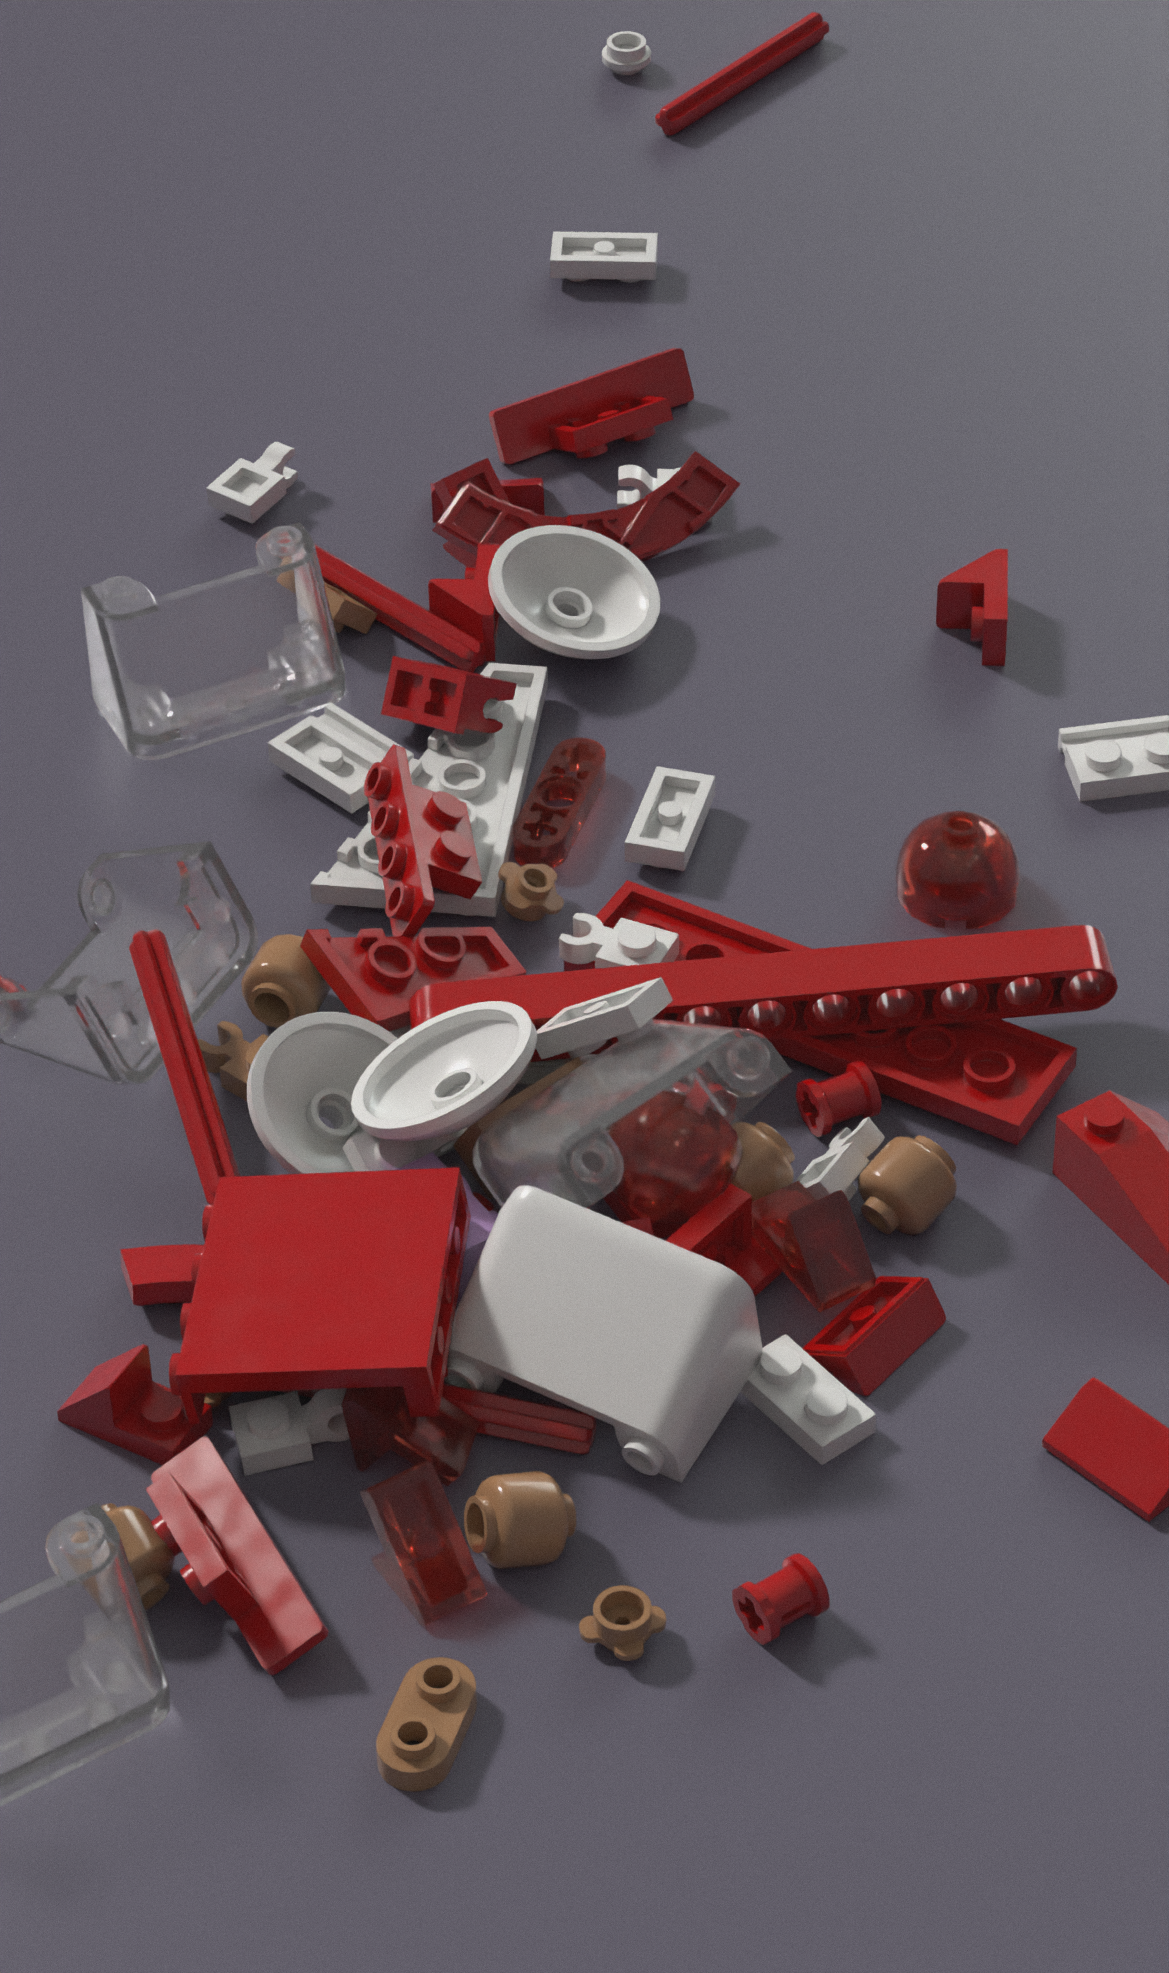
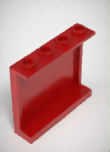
[169,1167,471,1424]

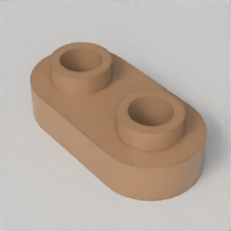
[376,1657,477,1792]

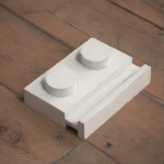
[267,702,414,813]
[1058,715,1169,802]

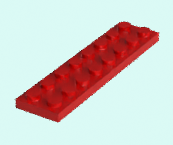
[564,880,1077,1145]

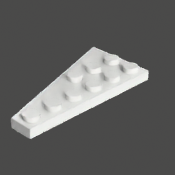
[310,663,548,917]

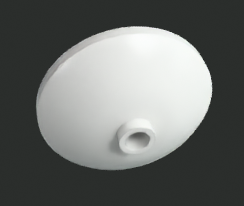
[488,525,660,660]
[351,1001,537,1141]
[247,1012,398,1174]

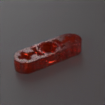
[513,737,606,868]

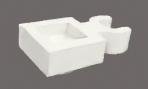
[559,913,679,969]
[781,1117,885,1215]

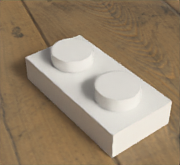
[550,232,658,283]
[625,766,715,871]
[535,977,673,1059]
[740,1334,876,1465]

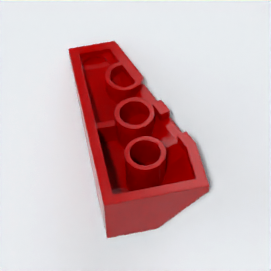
[1053,1090,1169,1285]

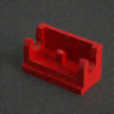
[381,656,517,735]

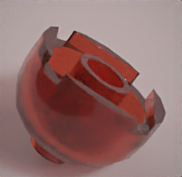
[895,811,1020,929]
[603,1090,744,1224]

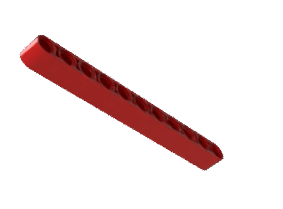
[409,925,1118,1062]

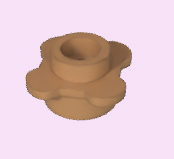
[498,862,564,921]
[579,1585,666,1661]

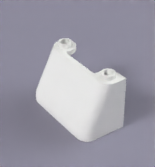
[444,1185,763,1483]

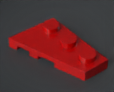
[300,927,527,1032]

